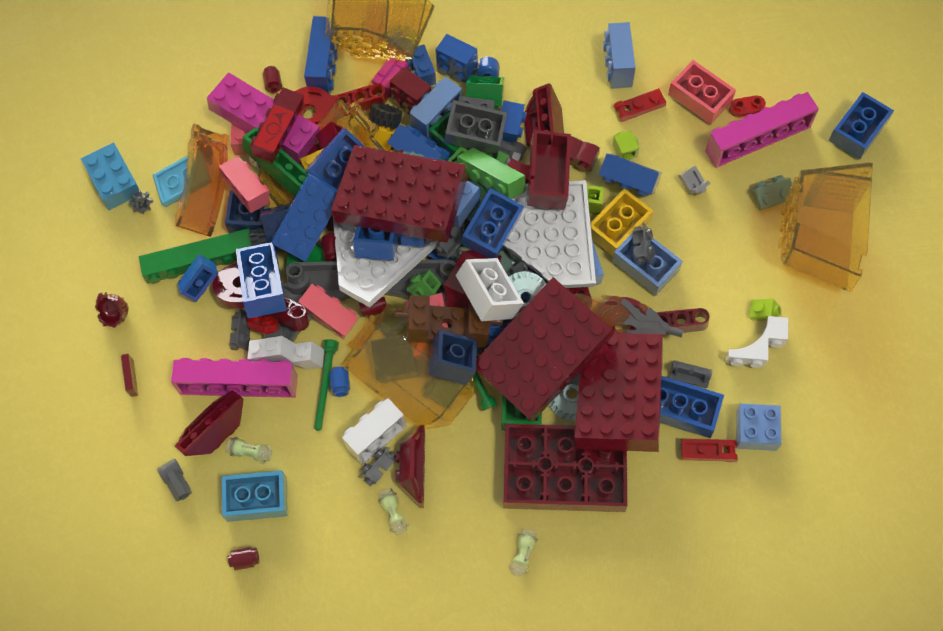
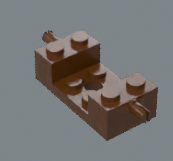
[394,295,503,347]

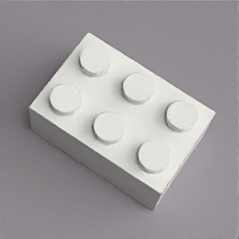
[456,258,524,321]
[342,398,407,465]

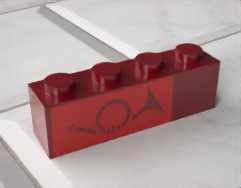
[250,87,304,163]

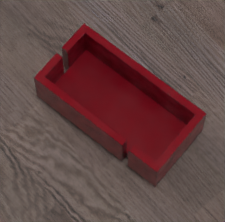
[527,130,571,210]

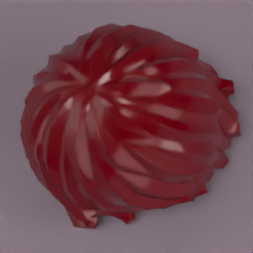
[95,292,129,328]

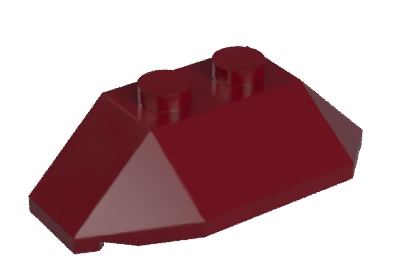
[525,83,564,147]
[443,250,502,308]
[175,390,244,456]
[395,425,425,508]

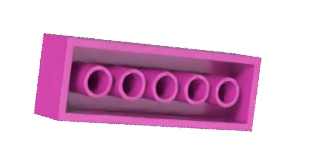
[207,72,319,164]
[705,92,819,168]
[171,358,298,398]

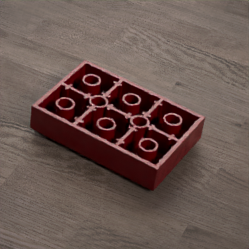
[331,145,468,243]
[476,277,614,422]
[575,333,663,452]
[503,424,628,512]

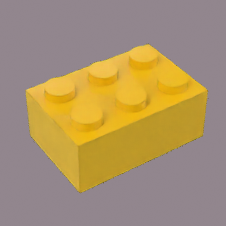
[590,188,653,256]

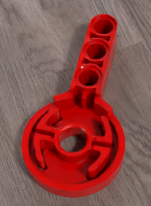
[295,83,388,132]

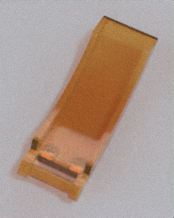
[175,123,229,237]

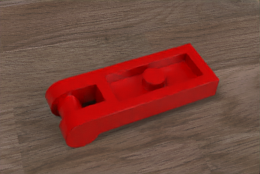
[613,88,667,122]
[681,439,738,463]

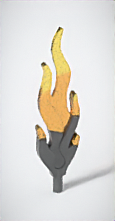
[573,294,684,338]

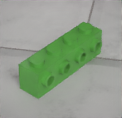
[457,148,526,199]

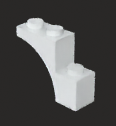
[726,316,788,368]
[248,336,324,370]

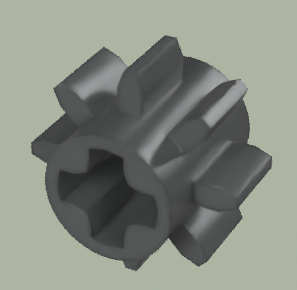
[129,189,153,214]

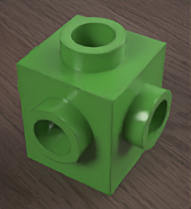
[407,269,442,296]

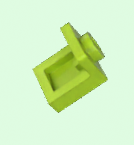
[749,298,781,320]

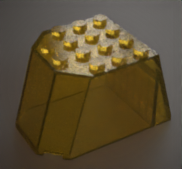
[325,0,435,61]
[778,162,873,292]

